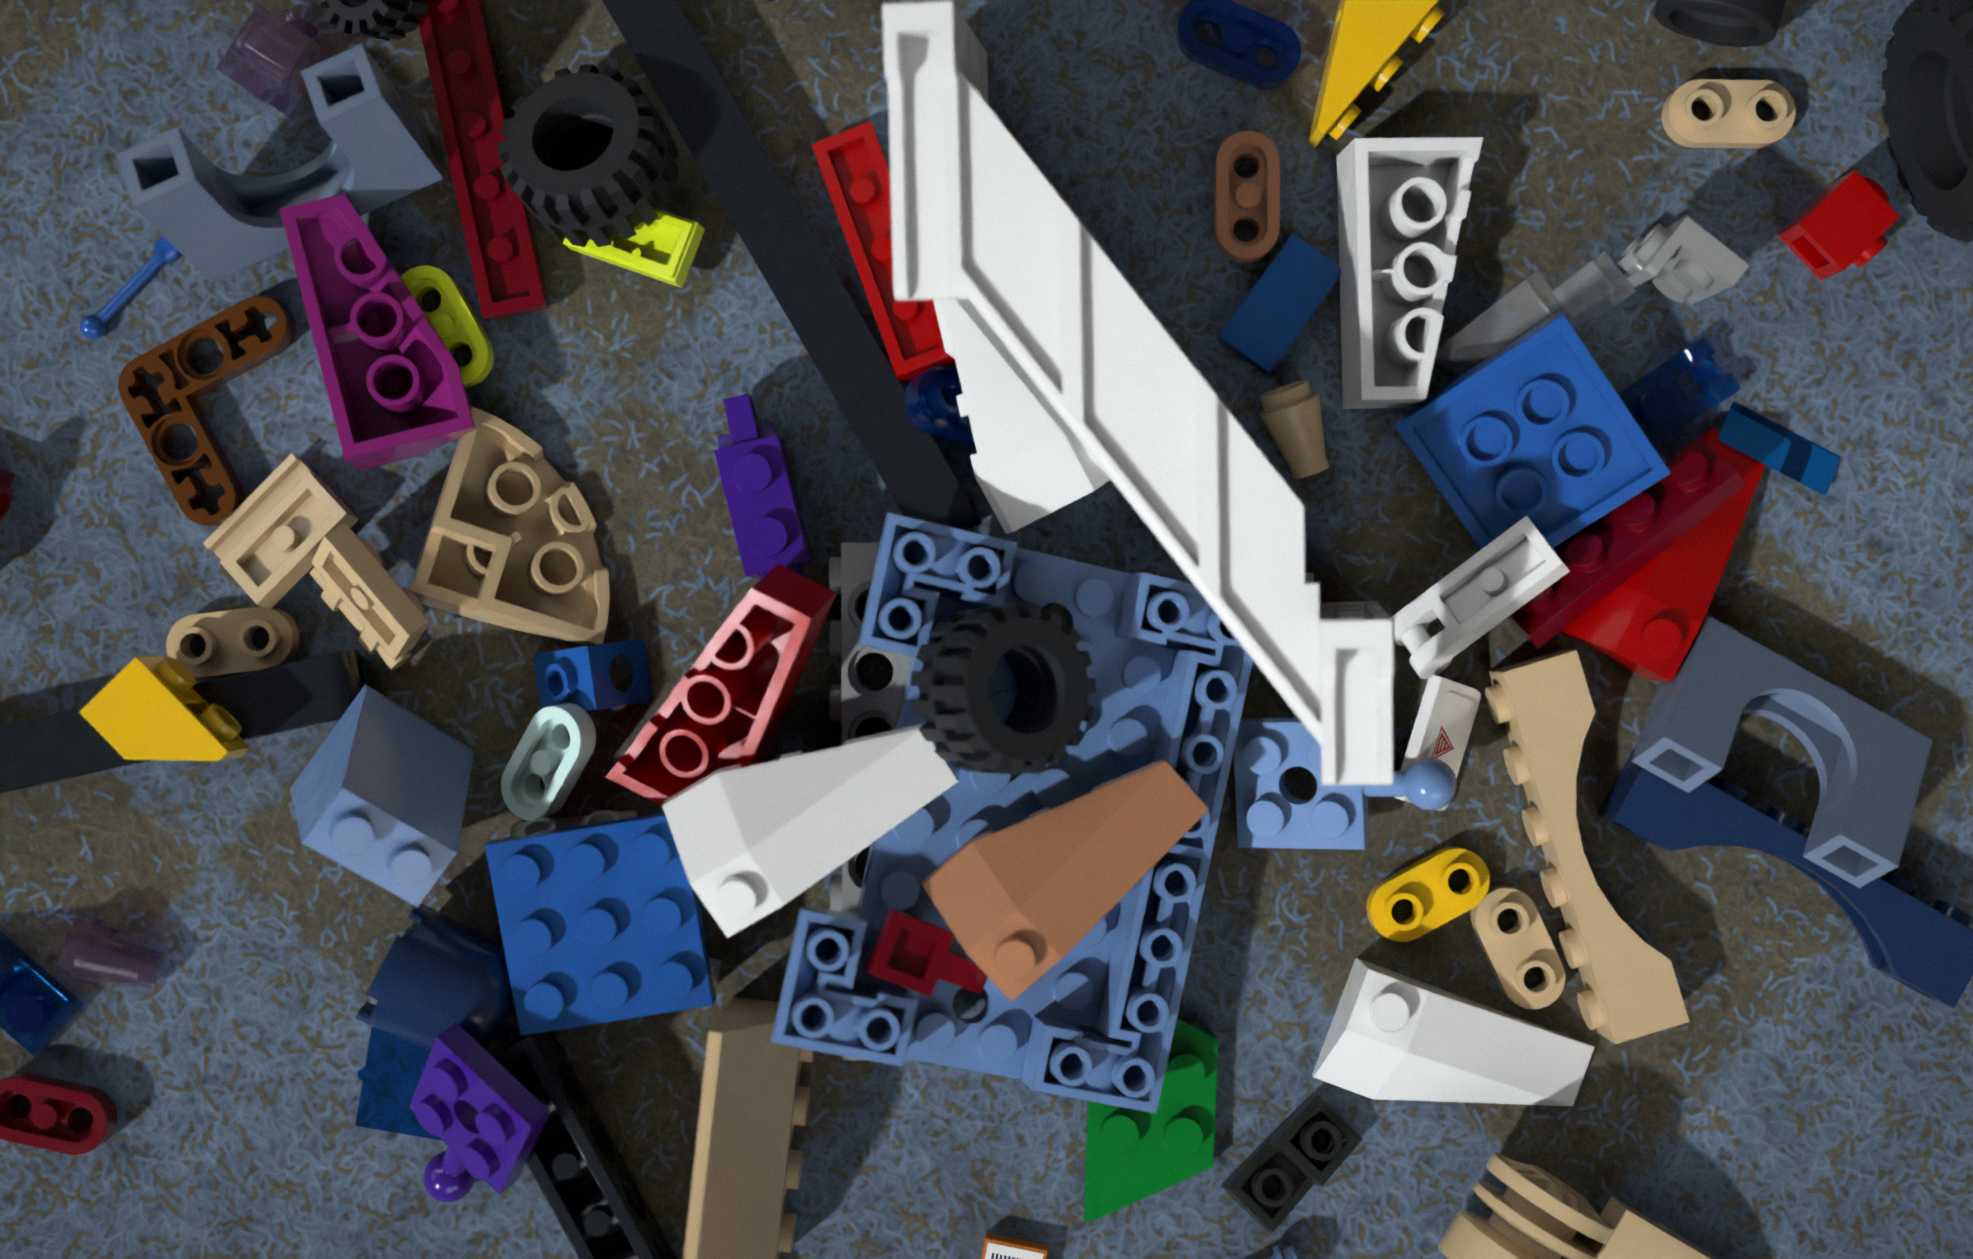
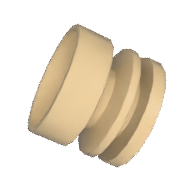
[1437,1152,1615,1259]

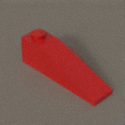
[1559,427,1766,682]

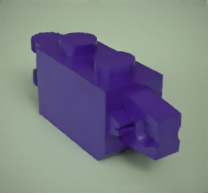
[714,393,814,580]

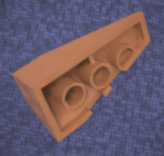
[922,758,1209,1002]

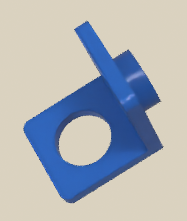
[534,639,652,711]

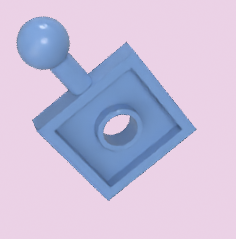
[1234,718,1457,850]

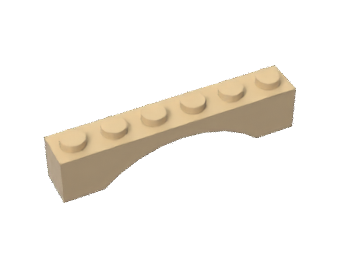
[1485,649,1690,1044]

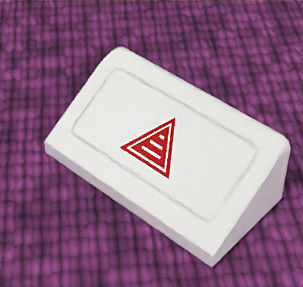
[1395,675,1481,811]

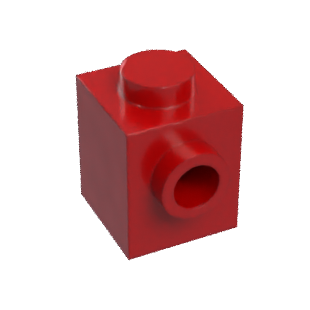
[1777,170,1900,280]

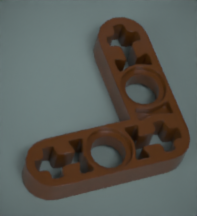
[118,296,296,527]

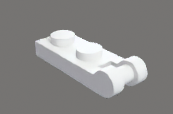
[1391,516,1570,679]

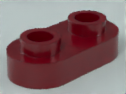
[0,1073,117,1155]

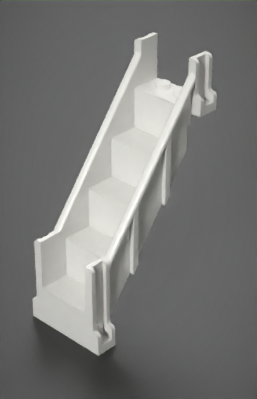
[882,1,1393,785]

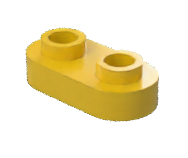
[1366,846,1490,942]

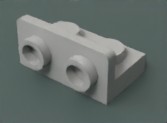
[1610,216,1750,305]

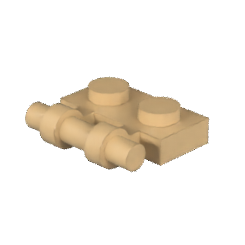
[310,523,430,671]

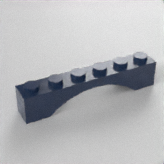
[1597,748,1973,1008]

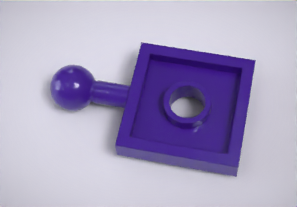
[409,1022,550,1202]

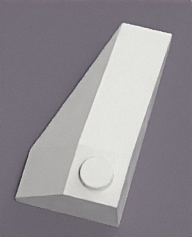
[933,299,1111,534]
[662,723,959,938]

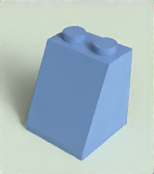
[290,684,474,907]

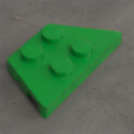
[1083,1016,1218,1221]

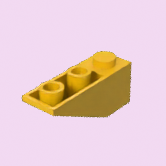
[1308,0,1445,148]

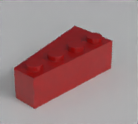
[606,564,836,806]

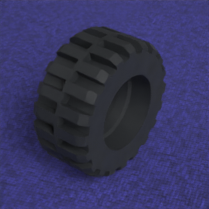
[1882,0,1973,242]

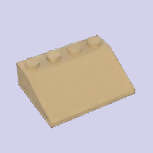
[683,997,815,1259]

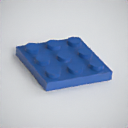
[1394,310,1671,549]
[485,812,717,1036]

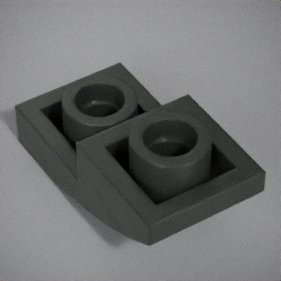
[1221,1094,1363,1233]

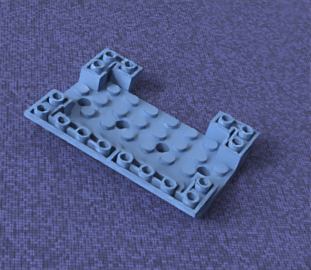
[771,513,1253,1114]

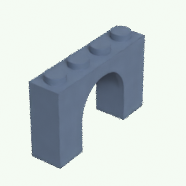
[117,44,444,283]
[1631,615,1933,888]

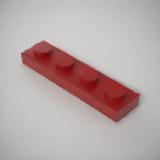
[811,121,955,383]

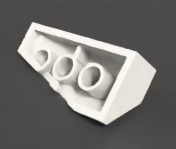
[1312,958,1595,1106]

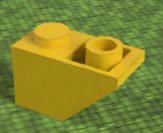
[79,656,251,761]

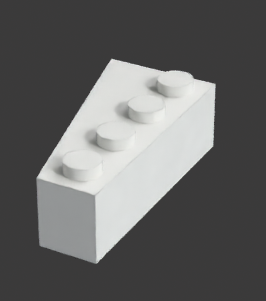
[1336,137,1483,409]

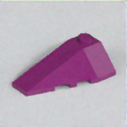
[280,194,476,471]

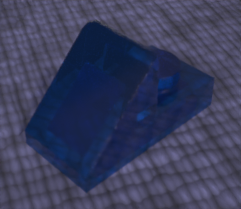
[0,931,84,1056]

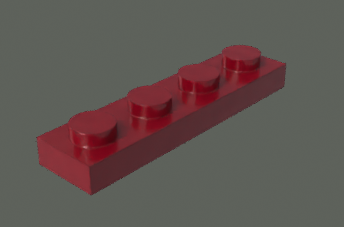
[1507,438,1745,649]

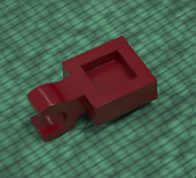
[865,907,988,997]

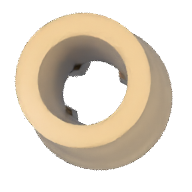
[1258,380,1330,479]

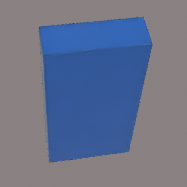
[1216,233,1341,375]

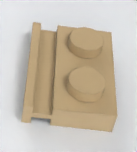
[203,453,359,610]

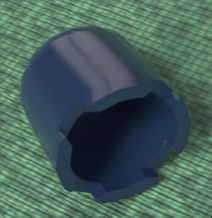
[356,903,517,1052]

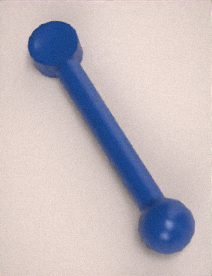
[80,237,182,340]

